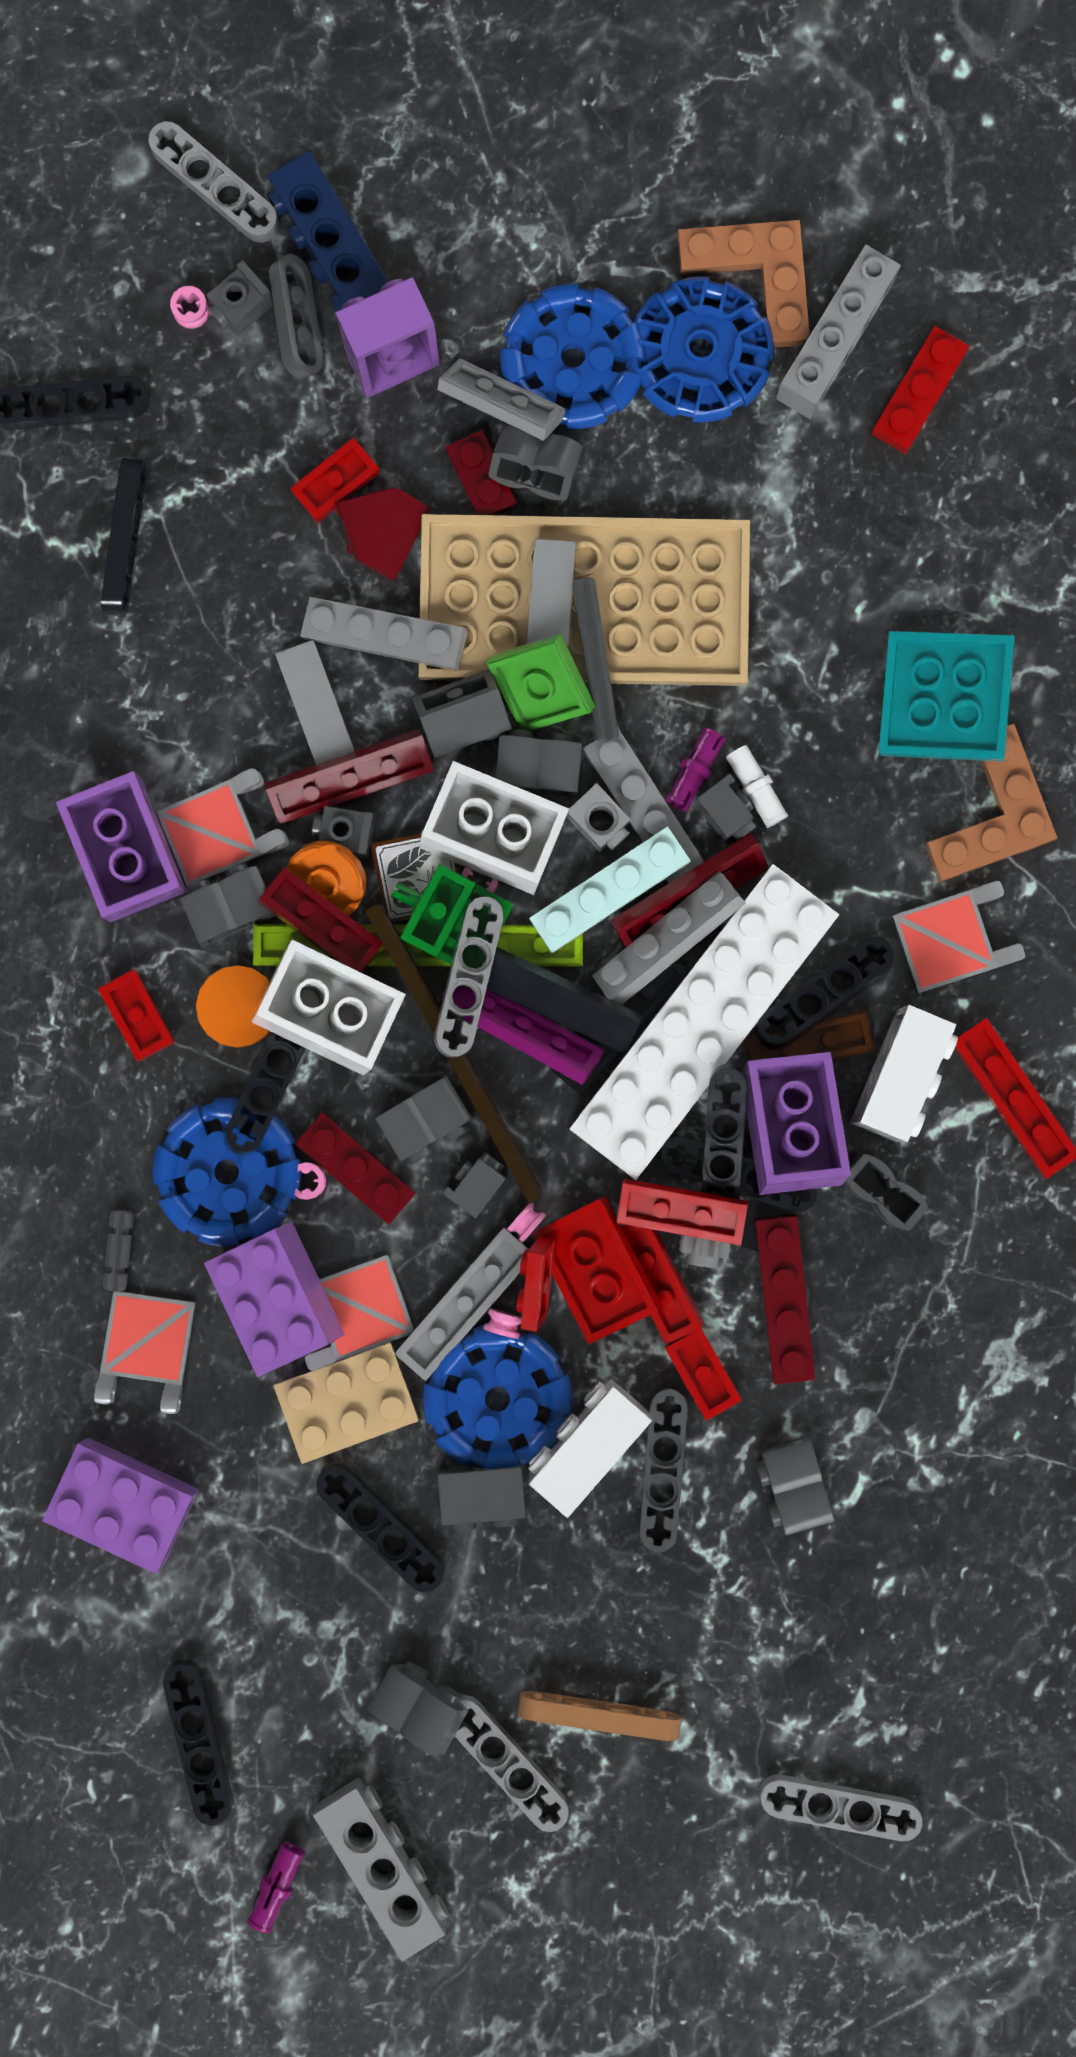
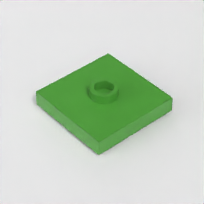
[486,633,595,731]

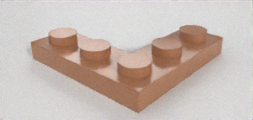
[677,220,810,348]
[925,724,1058,883]

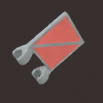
[156,768,289,887]
[892,881,1025,993]
[305,1255,414,1371]
[94,1291,196,1414]

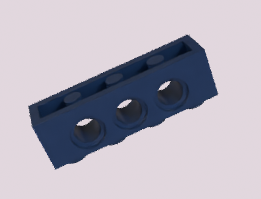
[267,150,389,312]

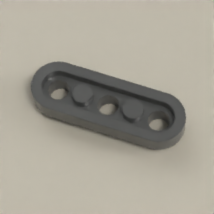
[269,254,323,379]

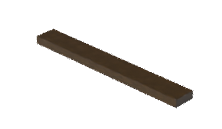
[365,904,543,1204]

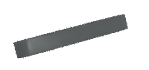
[639,1387,688,1553]

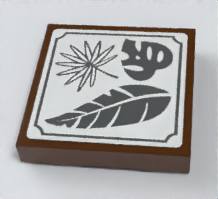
[370,834,461,924]

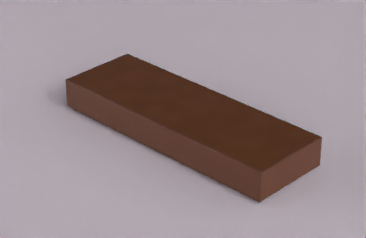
[744,1010,875,1061]

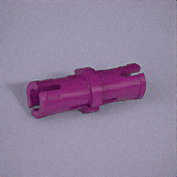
[665,728,726,812]
[246,1841,306,1934]

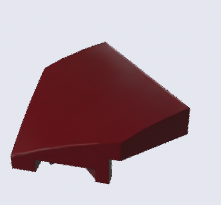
[334,487,431,581]

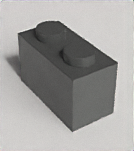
[412,669,512,758]
[437,1464,526,1531]

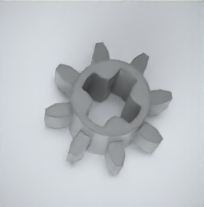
[679,1235,731,1268]

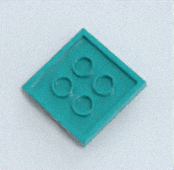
[879,631,1015,762]

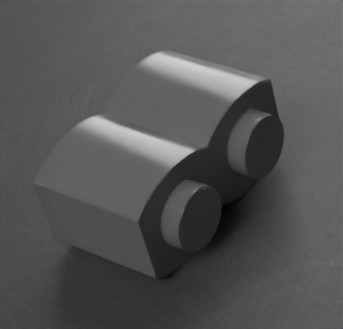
[488,423,583,500]
[496,729,582,797]
[180,863,275,947]
[375,1076,474,1164]
[843,1154,929,1231]
[755,1437,834,1535]
[367,1662,468,1756]

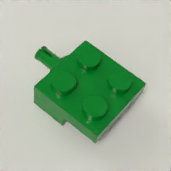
[391,864,514,969]

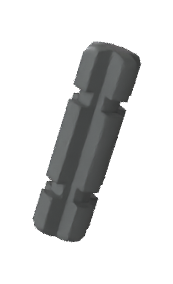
[102,1210,134,1292]

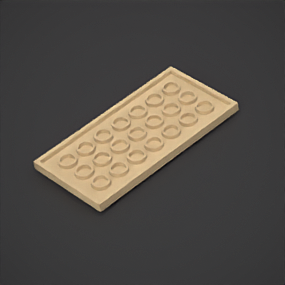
[418,514,750,686]

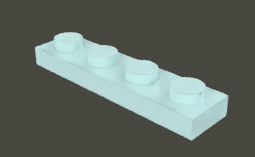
[529,826,691,954]

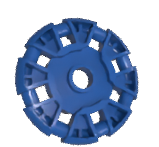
[630,276,774,423]
[500,283,646,430]
[152,1097,302,1247]
[422,1325,572,1470]

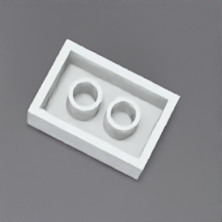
[420,761,569,895]
[251,940,406,1076]
[850,1005,958,1142]
[528,1379,652,1518]

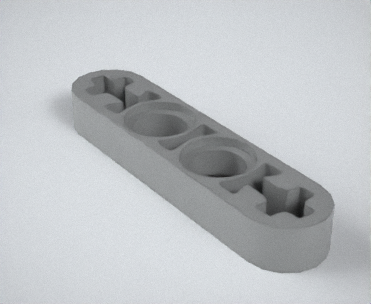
[148,121,279,243]
[434,897,503,1057]
[455,1695,569,1832]
[759,1774,922,1841]

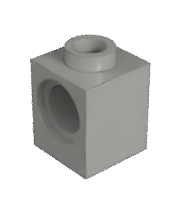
[566,783,631,852]

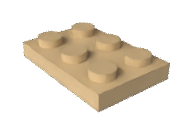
[273,1342,420,1464]

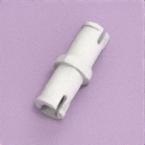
[726,745,788,828]

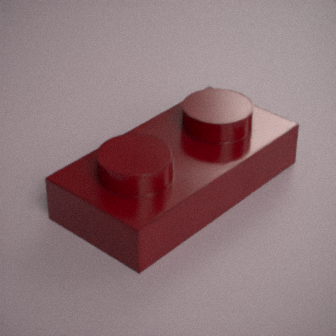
[445,430,517,516]

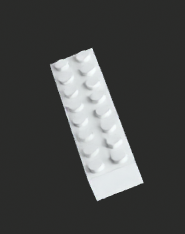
[569,864,839,1180]

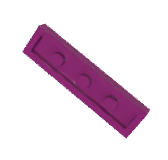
[439,985,604,1085]

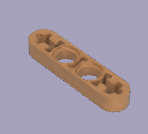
[517,1691,682,1741]

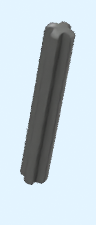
[573,577,619,742]

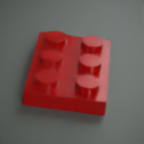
[531,1196,663,1344]

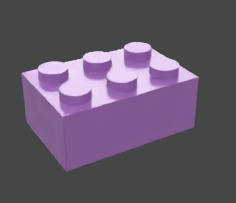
[335,277,440,399]
[56,771,187,922]
[743,1052,851,1195]
[204,1221,345,1377]
[42,1437,200,1574]

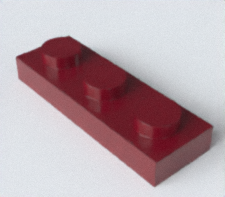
[258,867,383,973]
[295,1112,417,1225]

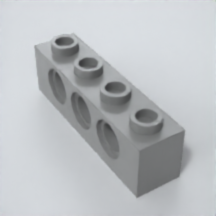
[776,245,901,420]
[313,1777,449,1962]

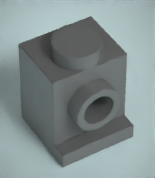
[206,260,274,336]
[695,774,757,843]
[312,806,376,859]
[442,1152,506,1219]

